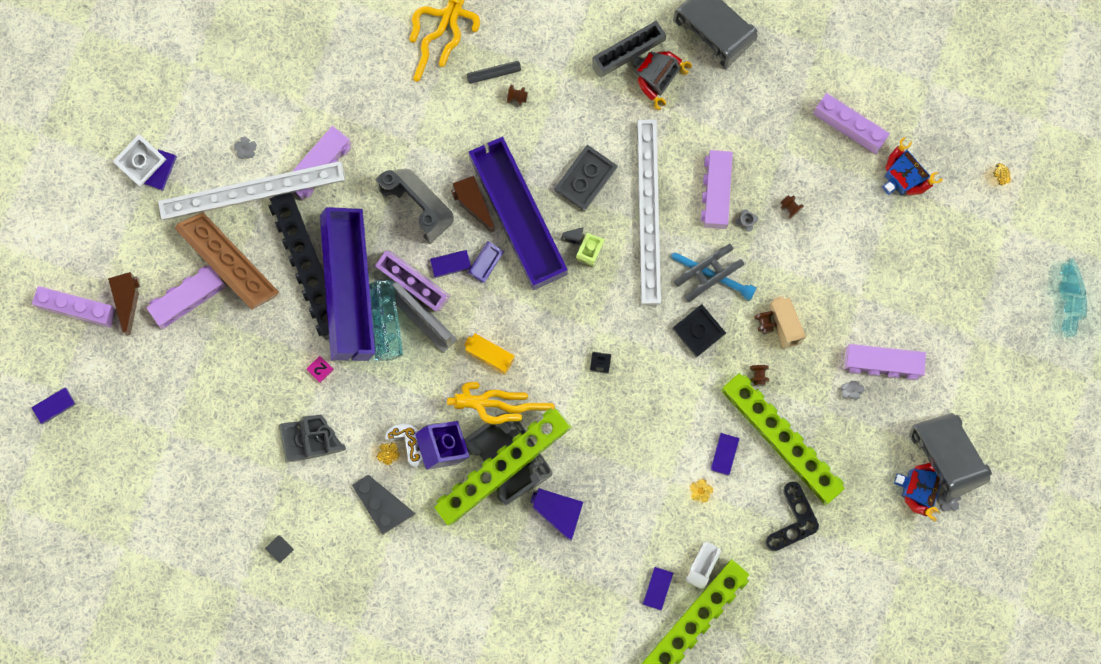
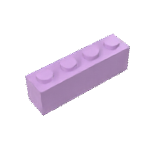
[813,93,890,154]
[292,126,351,201]
[701,150,733,229]
[375,250,451,311]
[146,266,226,330]
[32,286,116,328]
[844,344,926,380]

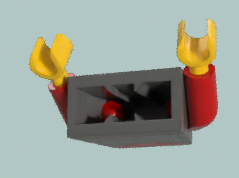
[633,51,692,110]

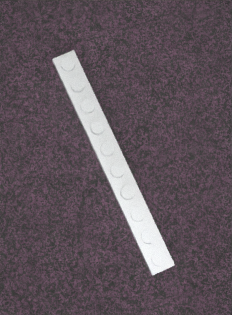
[637,120,661,305]
[158,161,346,220]

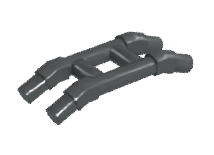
[674,244,744,302]

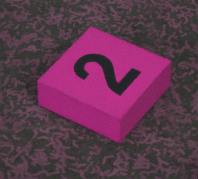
[306,356,334,383]

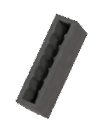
[592,20,666,78]

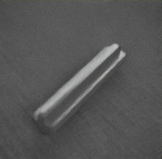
[467,61,521,84]

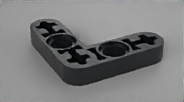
[765,481,819,551]

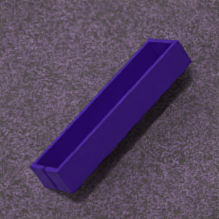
[469,136,568,291]
[320,207,375,361]

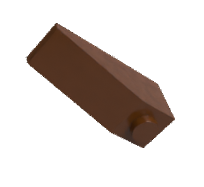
[451,175,495,232]
[108,272,141,336]

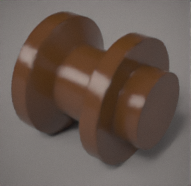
[507,85,528,106]
[780,195,804,219]
[754,311,776,334]
[750,365,769,386]

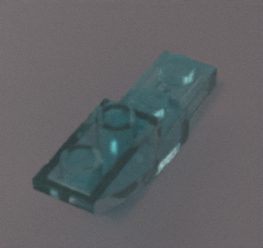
[1058,258,1087,338]

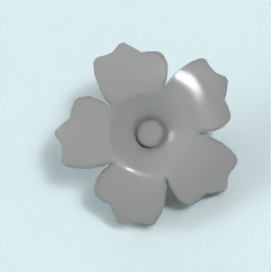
[234,136,257,159]
[841,381,865,400]
[937,491,961,512]

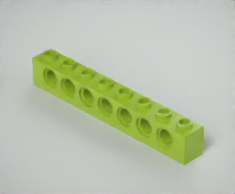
[721,373,845,506]
[434,408,573,526]
[641,559,750,664]

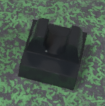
[590,352,611,374]

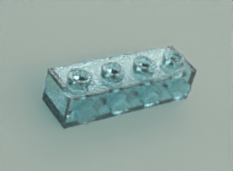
[369,280,403,361]

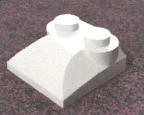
[113,134,166,187]

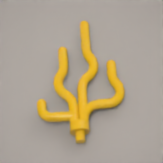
[409,0,481,82]
[447,382,555,424]

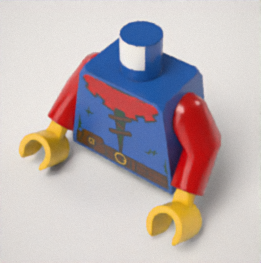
[882,137,943,196]
[894,463,941,521]

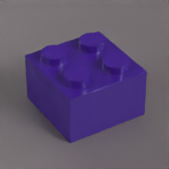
[415,421,470,470]

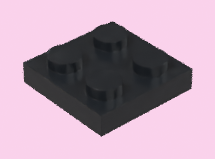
[672,304,726,358]

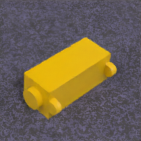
[464,333,515,375]

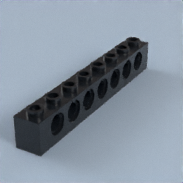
[268,193,329,340]

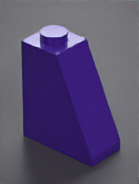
[530,488,583,541]

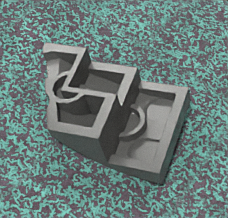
[279,414,346,463]

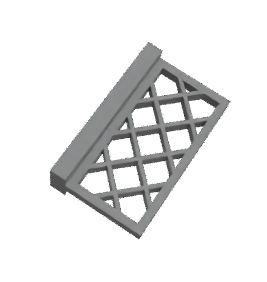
[391,282,457,353]

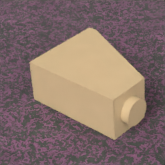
[769,296,806,349]

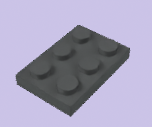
[554,144,618,212]

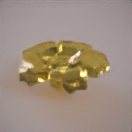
[993,163,1011,186]
[376,442,400,465]
[690,479,713,503]

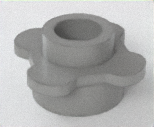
[736,209,758,232]

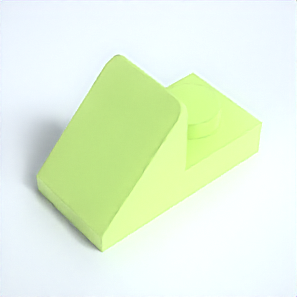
[576,233,605,267]

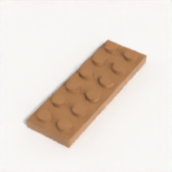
[175,212,279,310]

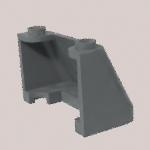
[673,0,758,70]
[375,168,454,244]
[464,412,552,506]
[909,413,992,502]

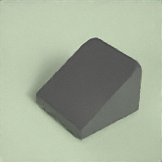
[561,227,584,245]
[265,535,294,563]

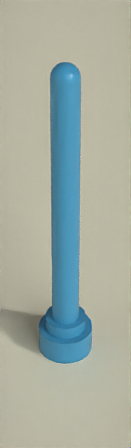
[671,252,757,301]

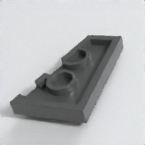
[352,475,416,535]

